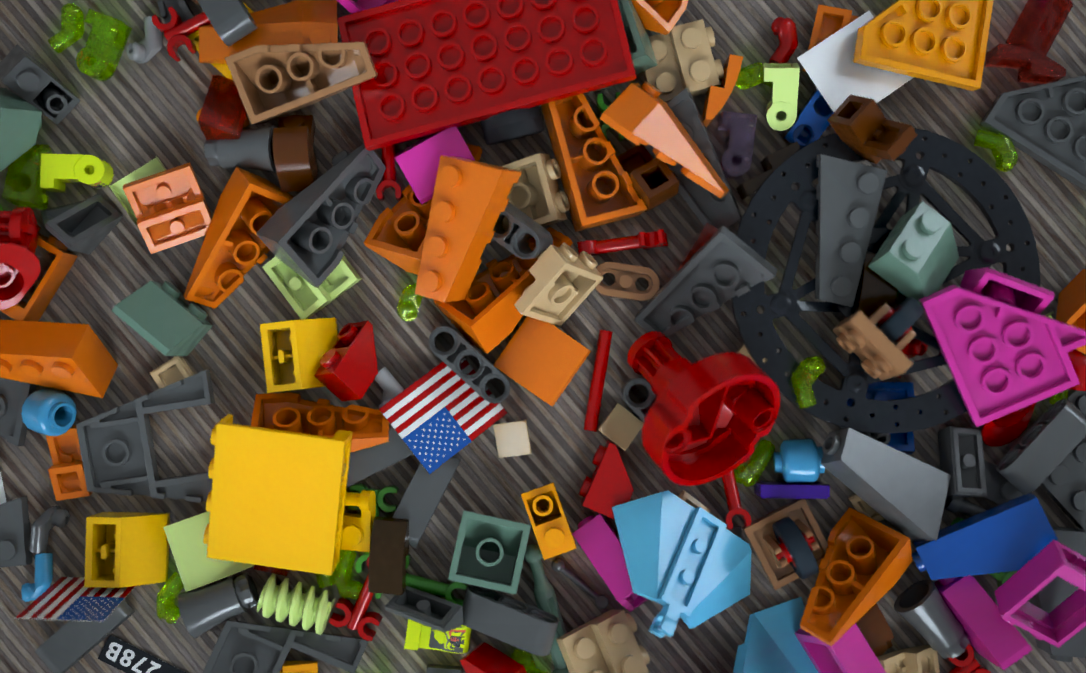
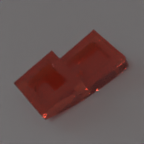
[985,44,1066,84]

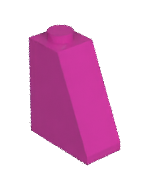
[572,514,648,612]
[935,576,1033,670]

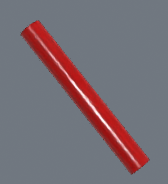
[583,330,613,432]

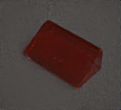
[1006,0,1074,62]
[198,75,247,140]

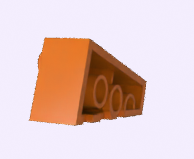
[541,94,647,232]
[414,155,522,303]
[0,319,118,398]

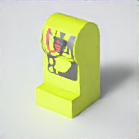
[40,153,114,192]
[404,619,472,653]

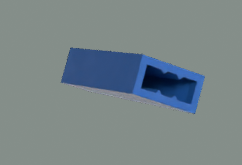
[912,493,1059,580]

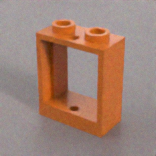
[0,226,78,321]

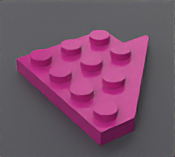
[919,285,1086,427]

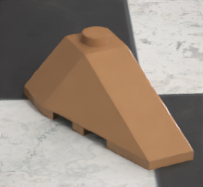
[225,42,378,125]

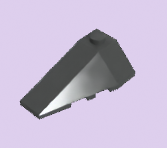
[256,143,386,288]

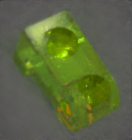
[76,9,132,81]
[2,143,52,210]

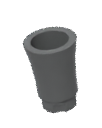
[204,125,278,173]
[177,573,259,639]
[894,580,970,659]

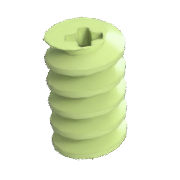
[257,573,335,635]

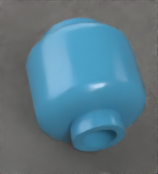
[21,389,77,436]
[773,438,825,484]

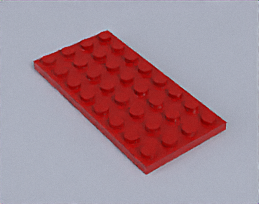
[337,0,637,151]

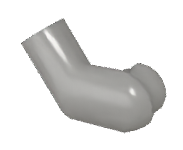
[126,16,163,63]
[374,367,404,410]

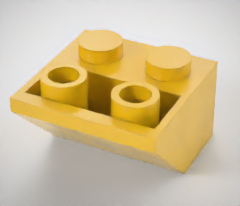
[260,317,338,393]
[84,512,170,588]

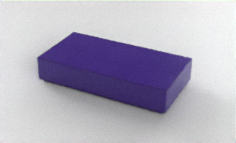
[754,481,830,499]

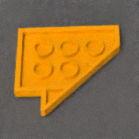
[853,0,994,91]

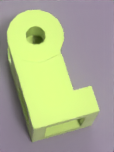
[763,63,800,131]

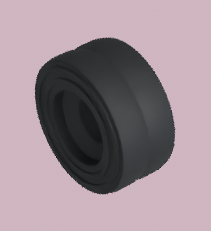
[480,106,545,145]

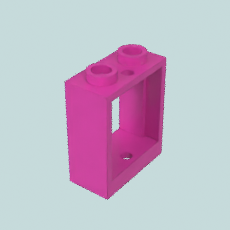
[994,540,1086,648]
[794,623,886,673]

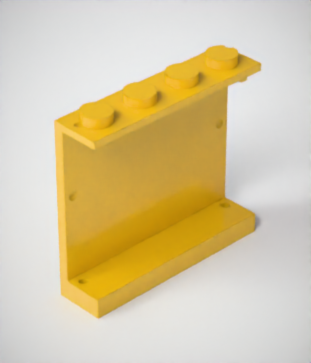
[203,414,352,576]

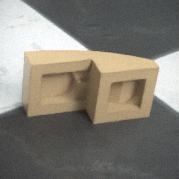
[877,645,940,673]

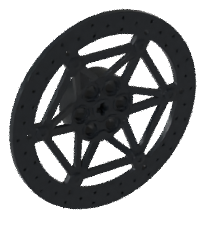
[731,127,1041,434]

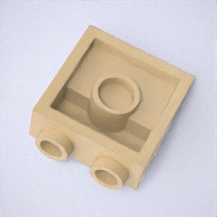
[643,19,724,103]
[500,153,570,231]
[514,243,604,327]
[556,609,650,673]

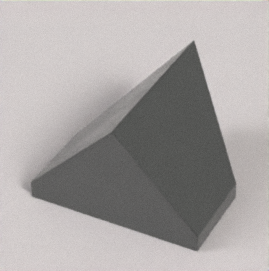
[41,194,123,255]

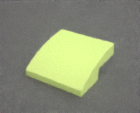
[262,255,361,320]
[163,511,256,592]

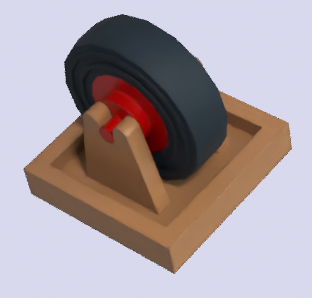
[832,297,925,381]
[741,499,828,590]

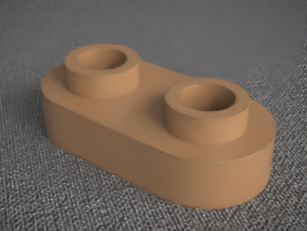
[595,262,660,301]

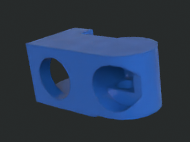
[784,88,834,149]

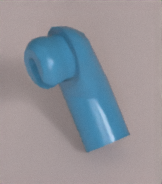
[21,553,53,602]

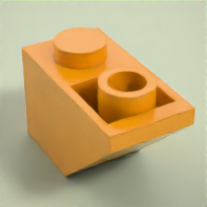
[521,482,577,560]

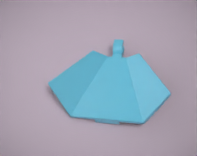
[612,490,752,638]
[733,597,818,673]

